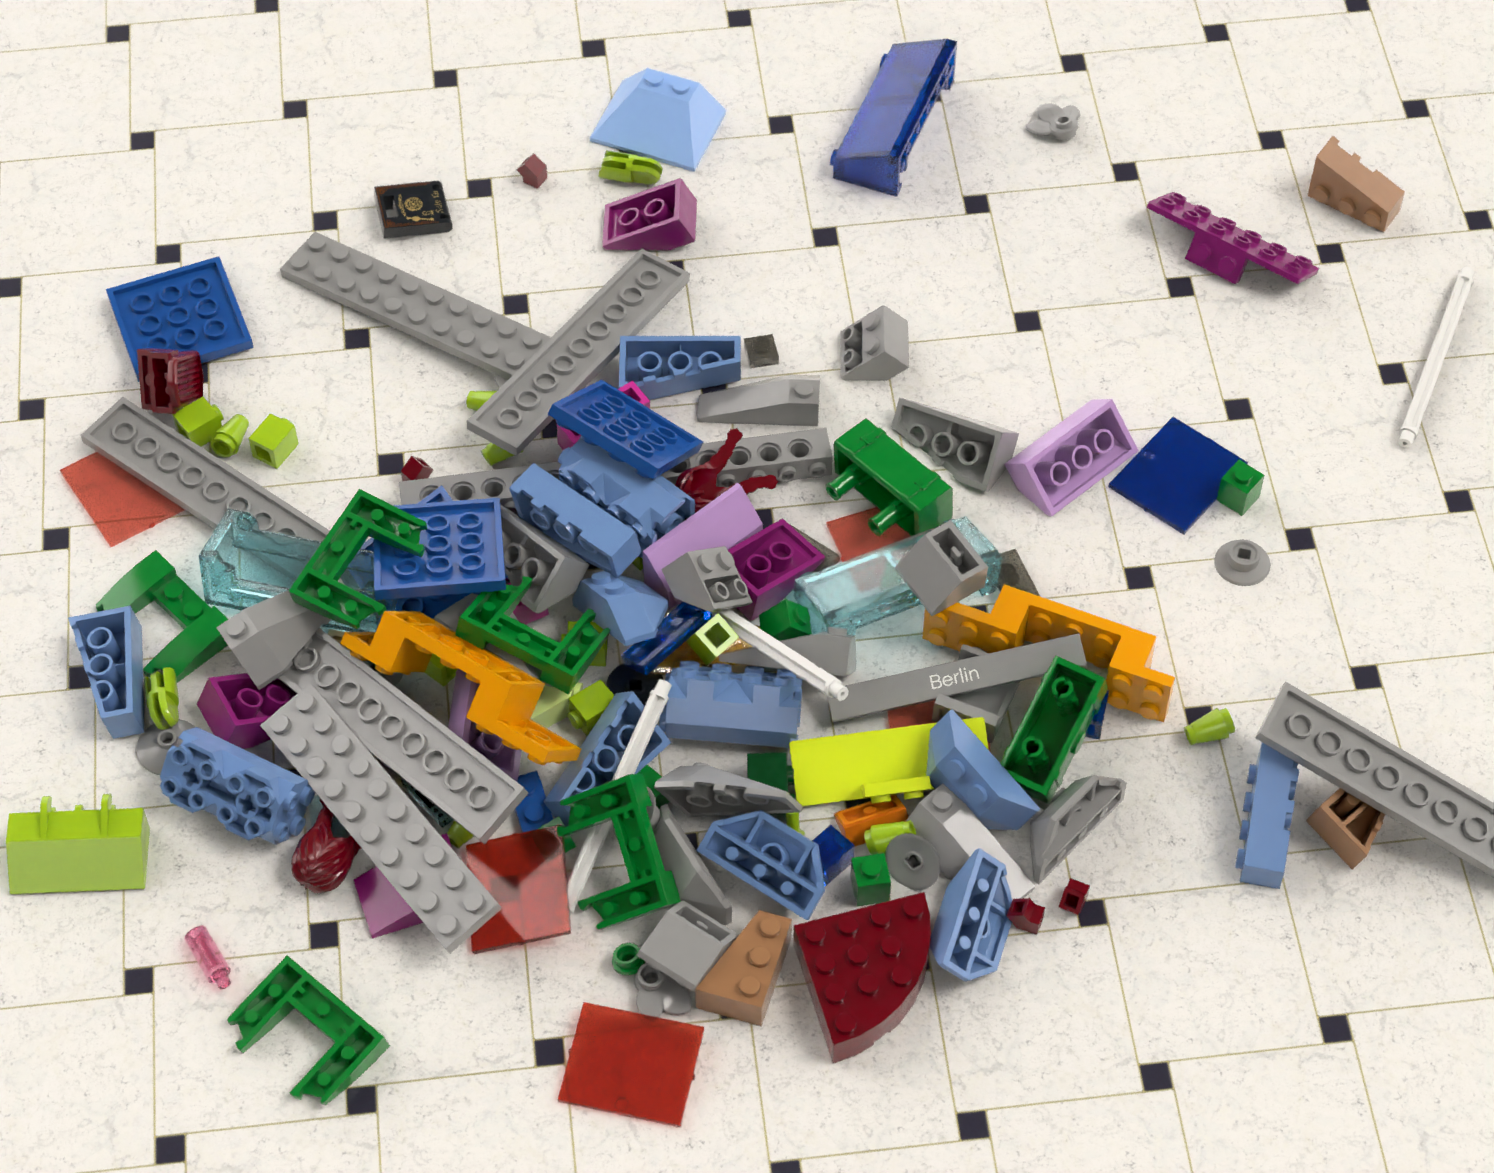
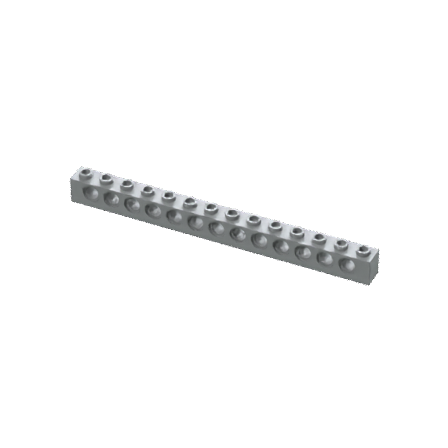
[399,428,833,516]

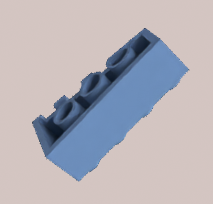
[509,463,641,578]

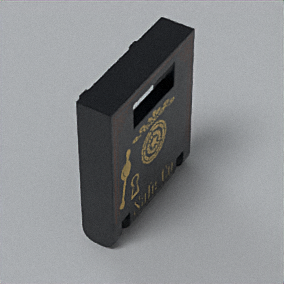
[374,181,453,239]

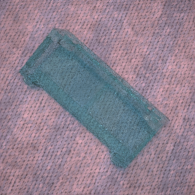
[199,508,398,632]
[794,516,1002,635]

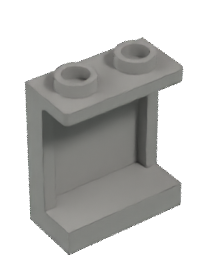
[932,644,1020,743]

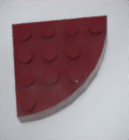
[793,892,931,1064]

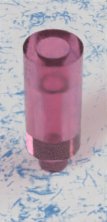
[184,926,231,990]

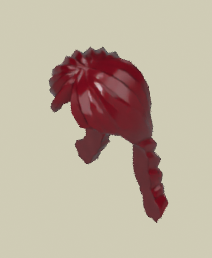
[675,428,778,513]
[291,798,362,894]

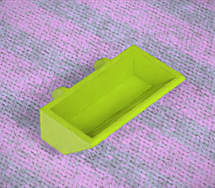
[6,793,150,894]

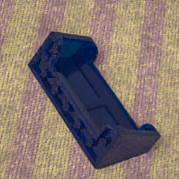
[830,38,957,197]

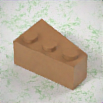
[1308,136,1405,232]
[1306,788,1385,870]
[695,910,792,1026]

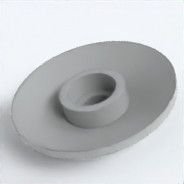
[137,719,195,775]

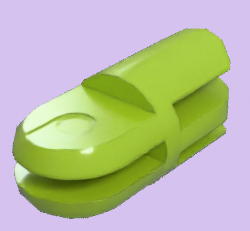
[599,150,662,184]
[144,667,179,730]

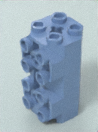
[558,435,695,558]
[659,661,802,748]
[160,727,315,845]

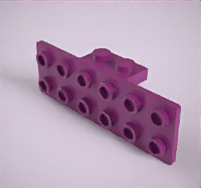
[1146,192,1319,284]

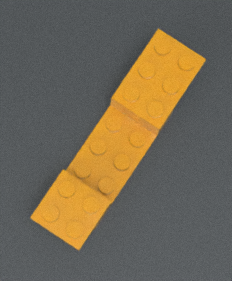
[922,584,1175,722]
[340,611,581,765]

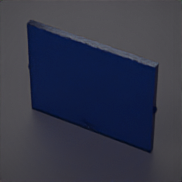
[1109,417,1248,534]

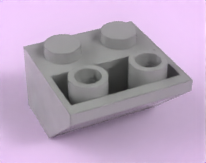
[840,305,909,381]
[895,520,988,616]
[661,546,752,612]
[637,900,739,991]

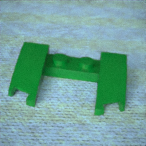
[289,489,427,629]
[96,550,228,683]
[455,576,610,694]
[557,773,681,930]
[227,955,390,1105]

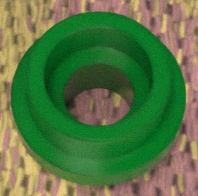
[612,943,646,975]

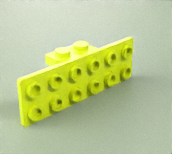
[789,717,989,806]

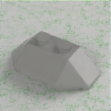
[1030,775,1127,884]
[653,804,732,925]

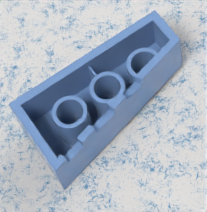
[619,336,741,400]
[68,606,145,739]
[544,691,671,826]
[1235,742,1299,889]

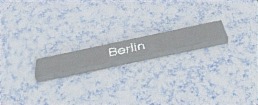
[827,633,1087,723]

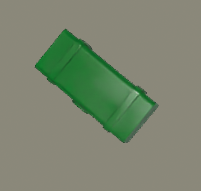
[825,418,953,541]
[1000,655,1108,804]

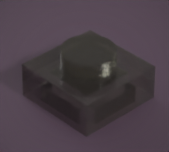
[744,334,779,369]

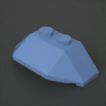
[572,571,668,646]
[926,709,1040,830]
[696,810,825,921]
[930,848,1012,982]

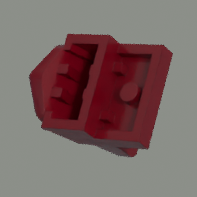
[137,348,204,414]

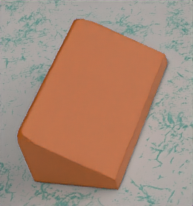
[834,795,908,848]

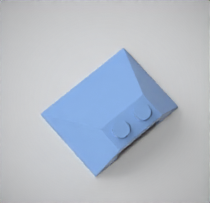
[590,68,726,172]

